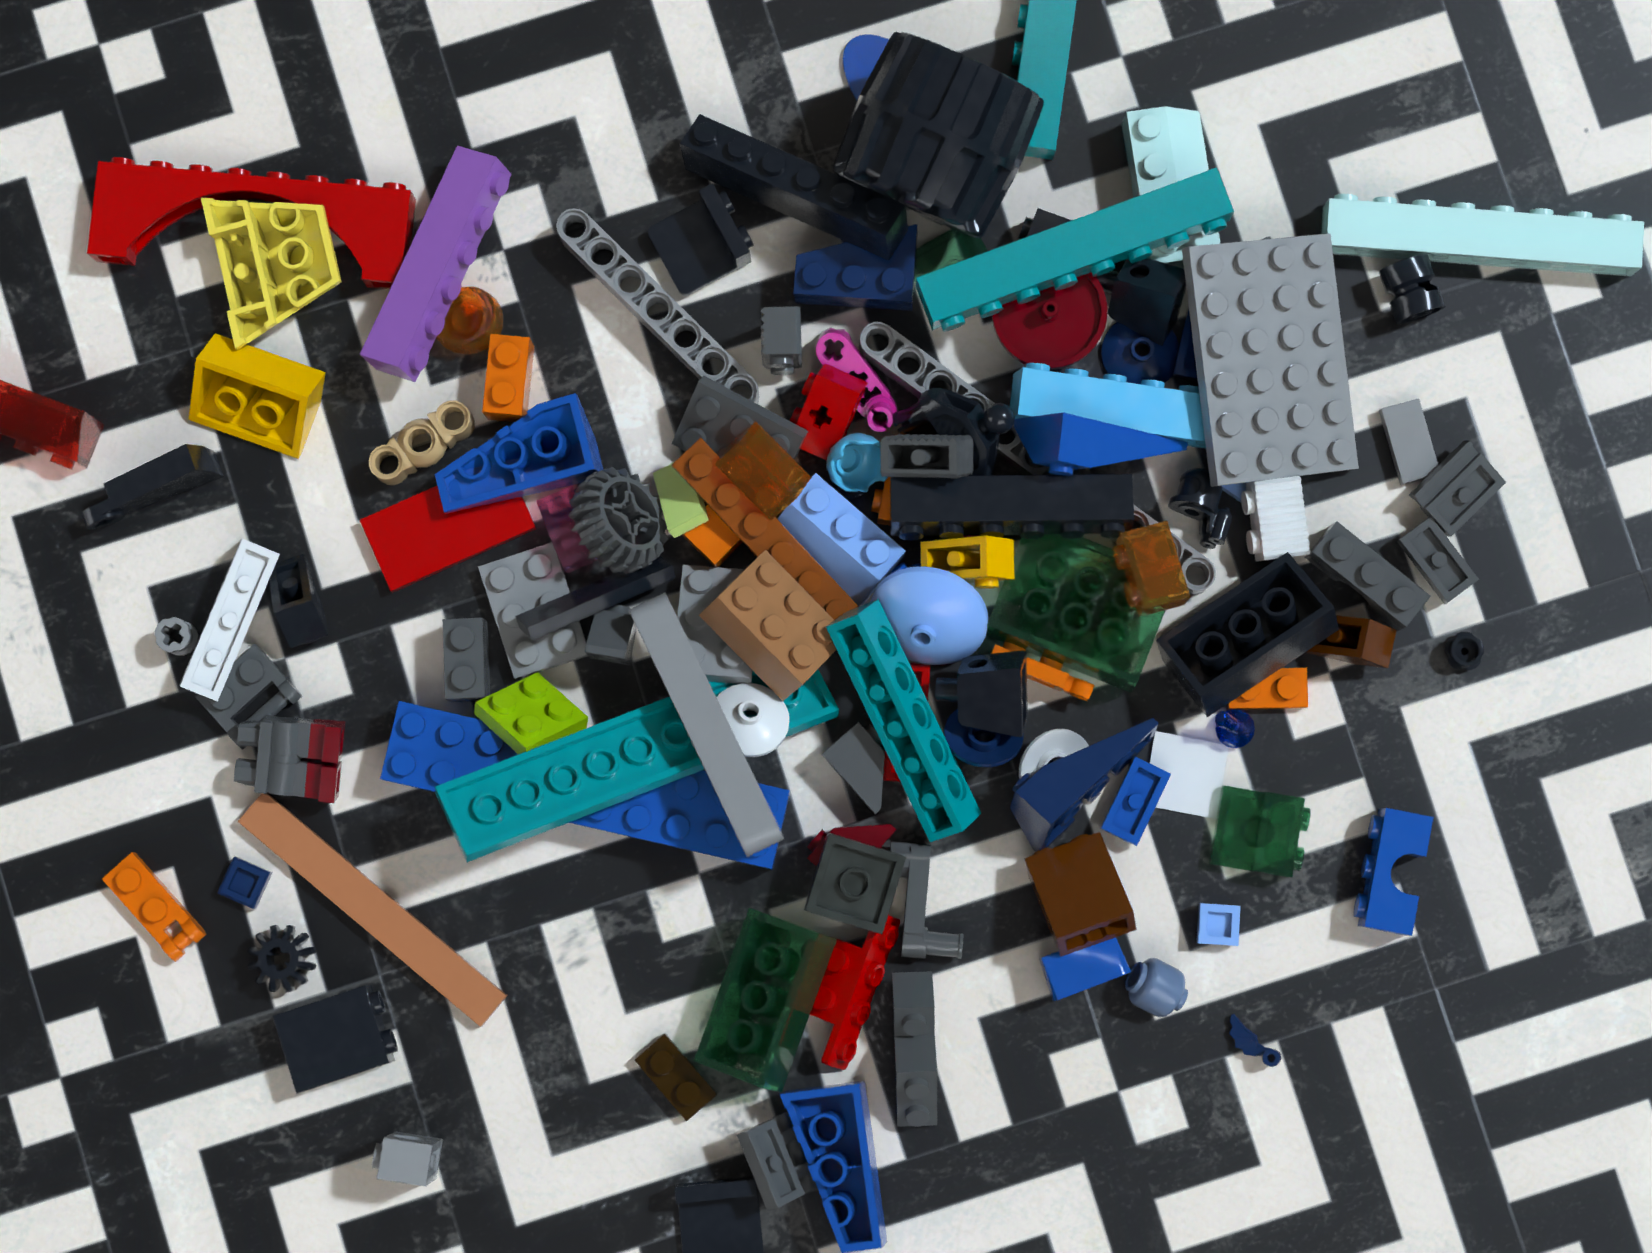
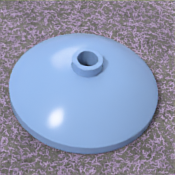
[870,566,989,665]

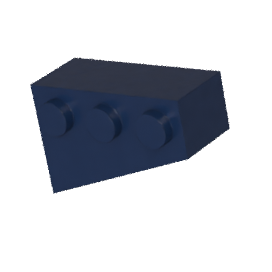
[793,224,918,311]

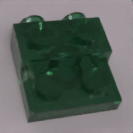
[1209,785,1311,878]

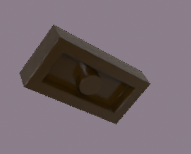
[635,1033,717,1122]

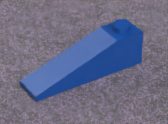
[1014,412,1188,476]

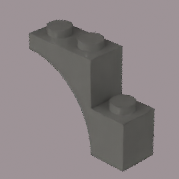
[892,971,937,1127]

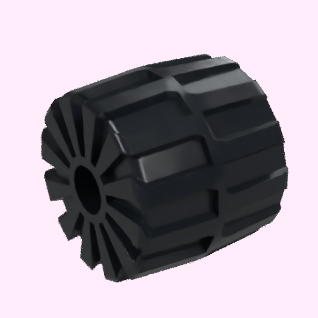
[833,32,1044,238]

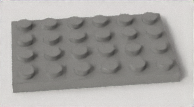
[1182,233,1359,487]

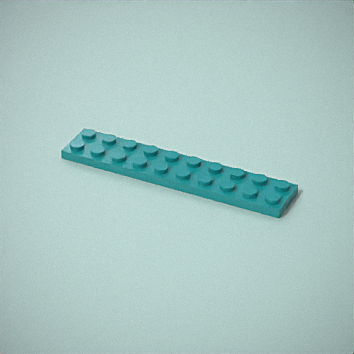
[435,669,839,862]

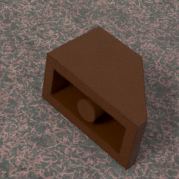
[1305,615,1397,668]

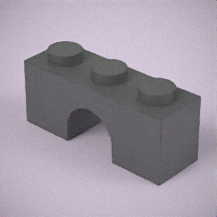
[1305,521,1431,631]

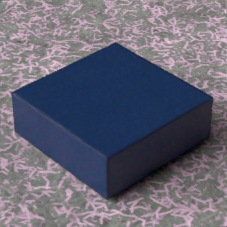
[217,856,273,909]

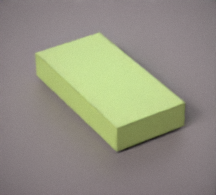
[653,462,709,538]

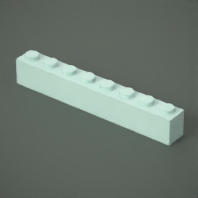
[1321,194,1644,276]

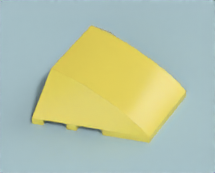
[201,198,342,350]

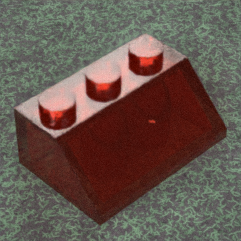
[0,380,104,470]

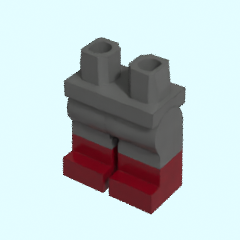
[234,715,346,804]

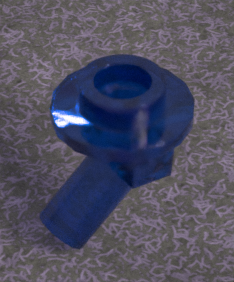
[1215,709,1255,748]

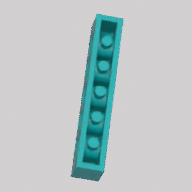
[826,599,981,842]

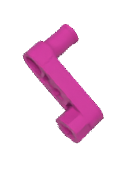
[816,327,897,432]

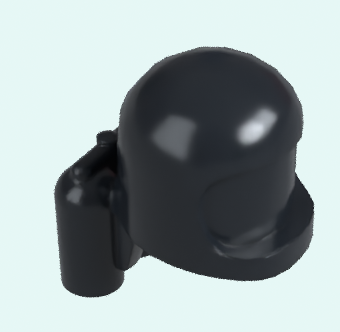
[1168,468,1232,549]

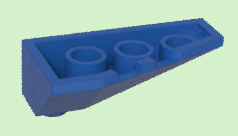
[435,393,603,513]

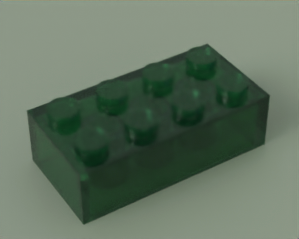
[694,908,837,1092]

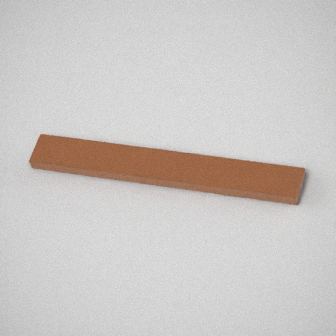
[238,793,508,1027]

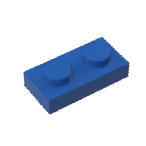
[1100,756,1171,846]

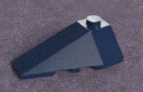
[1010,718,1159,852]

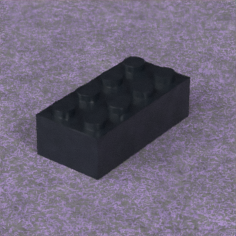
[1156,552,1339,717]

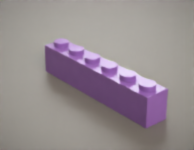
[360,146,511,382]

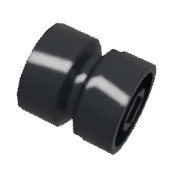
[1379,254,1446,324]

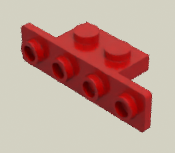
[802,915,900,1070]

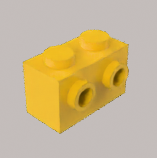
[920,535,1014,589]

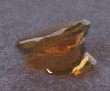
[436,286,503,354]

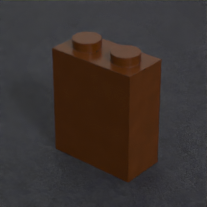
[1024,832,1137,957]

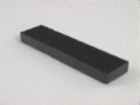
[515,556,676,640]

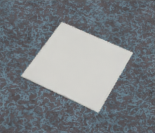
[1150,731,1229,819]

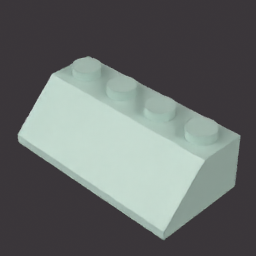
[1122,106,1220,268]

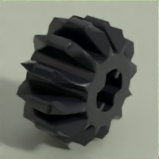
[247,925,316,992]

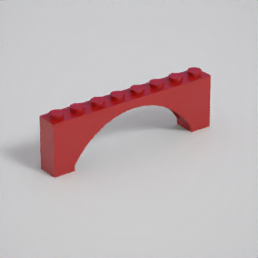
[87,157,416,289]

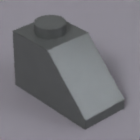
[585,605,637,665]
[822,722,885,815]

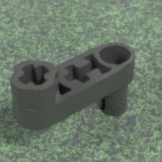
[890,841,964,959]

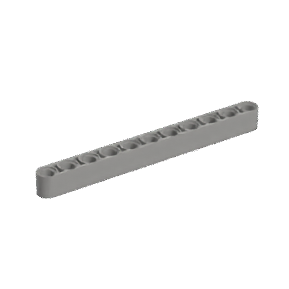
[859,322,1216,595]

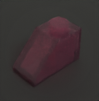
[536,485,598,573]

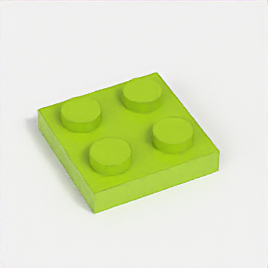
[474,672,588,755]

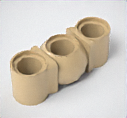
[369,400,475,485]

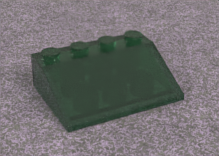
[986,534,1179,693]

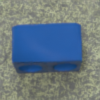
[1039,937,1131,1002]

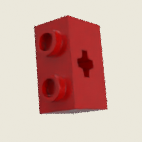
[790,363,868,461]

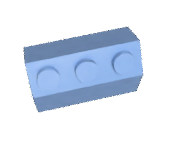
[778,473,906,606]

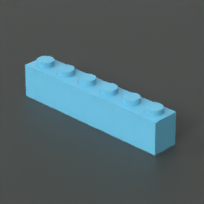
[1010,363,1206,449]

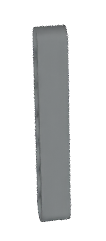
[556,208,759,404]
[629,593,784,857]

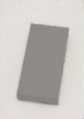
[1379,399,1438,486]

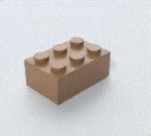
[699,550,837,701]

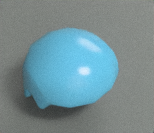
[826,432,888,492]

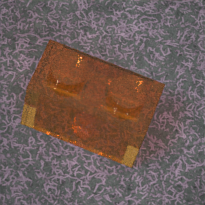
[715,421,811,520]
[1113,521,1190,617]

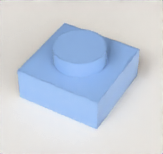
[1196,903,1241,946]

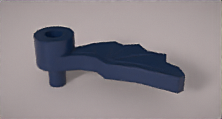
[1229,1014,1282,1067]

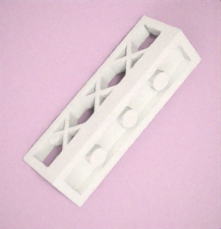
[179,539,280,701]

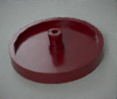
[992,272,1107,370]

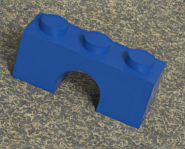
[1354,808,1433,936]

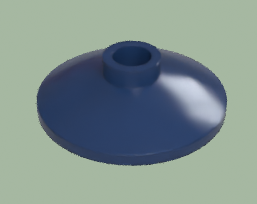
[1101,322,1179,384]
[944,709,1024,767]

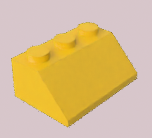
[188,333,326,459]

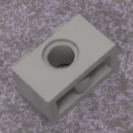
[372,1132,443,1186]

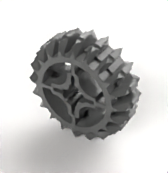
[568,467,668,574]

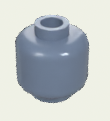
[1125,958,1188,1017]

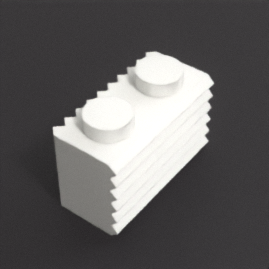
[1241,476,1311,561]

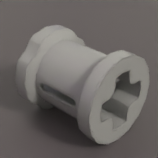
[155,617,198,656]

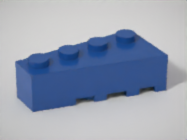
[780,1081,887,1253]

